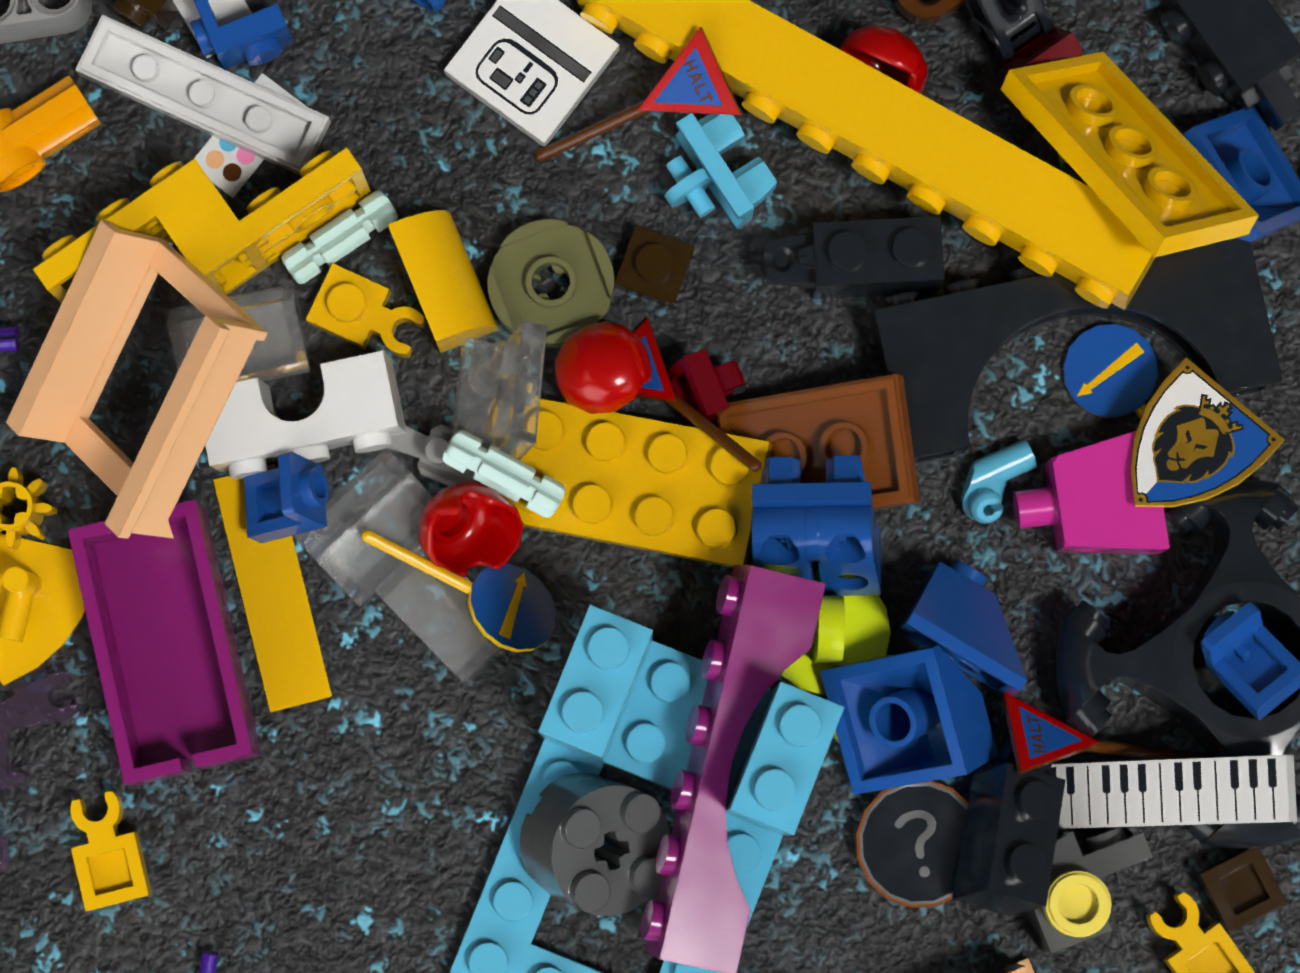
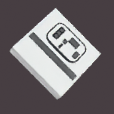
[444,0,619,147]

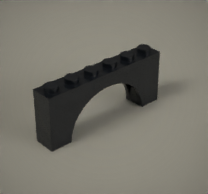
[869,238,1283,464]

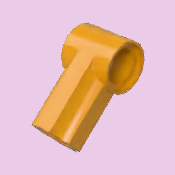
[0,75,101,192]

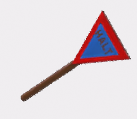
[535,27,742,162]
[634,318,761,472]
[1002,692,1207,775]

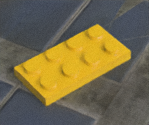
[1000,52,1259,258]
[505,395,772,568]

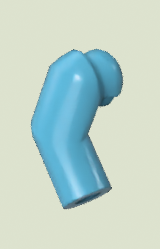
[961,439,1037,524]

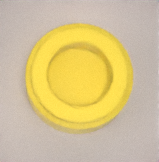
[1043,871,1112,937]

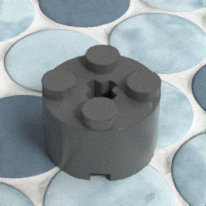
[520,773,671,916]

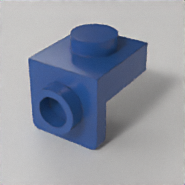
[190,0,294,70]
[244,451,329,543]
[1201,602,1300,721]

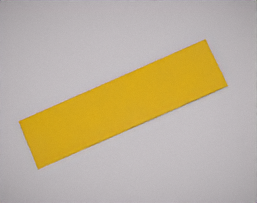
[213,464,332,713]

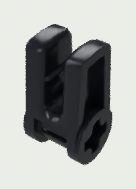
[964,0,1055,65]

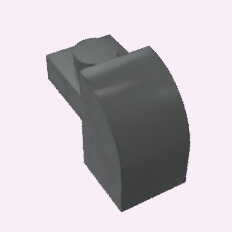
[1027,827,1153,954]

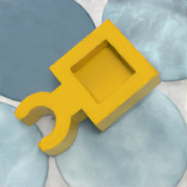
[305,263,426,358]
[70,791,153,912]
[1146,892,1255,973]

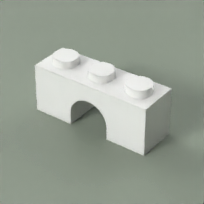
[205,350,407,479]

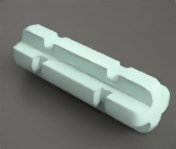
[281,191,398,284]
[442,429,566,517]

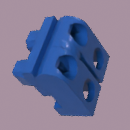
[752,455,881,596]

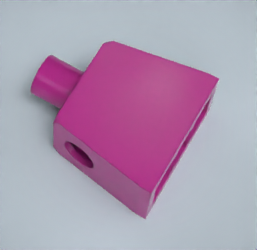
[1013,431,1170,556]

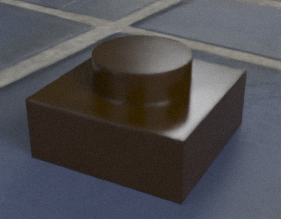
[111,0,178,33]
[614,225,695,309]
[1196,848,1287,933]

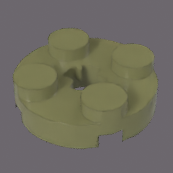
[487,219,614,348]

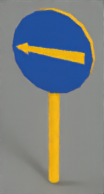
[1063,324,1158,419]
[361,530,557,652]

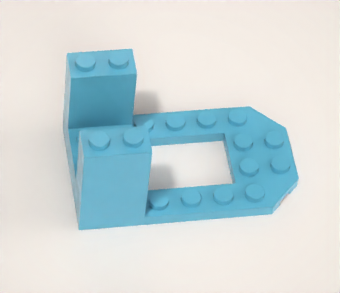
[450,605,845,973]

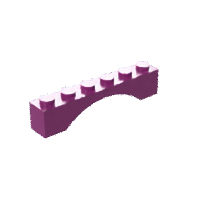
[641,564,826,973]

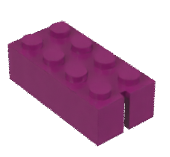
[68,499,262,786]

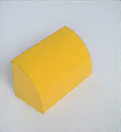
[387,210,499,353]

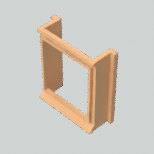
[6,220,268,539]

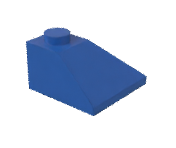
[1182,106,1300,242]
[895,560,1027,696]
[820,645,998,795]

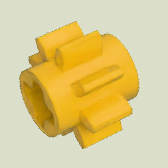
[0,467,57,550]

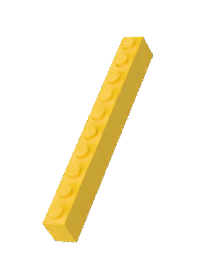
[577,0,1155,310]

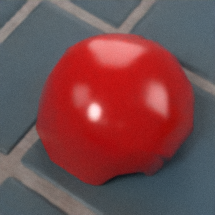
[838,24,928,94]
[555,321,652,414]
[418,481,524,577]

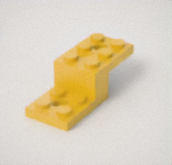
[33,147,372,304]

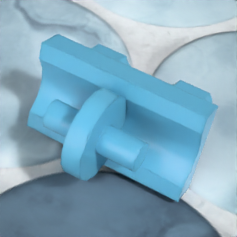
[664,113,777,230]

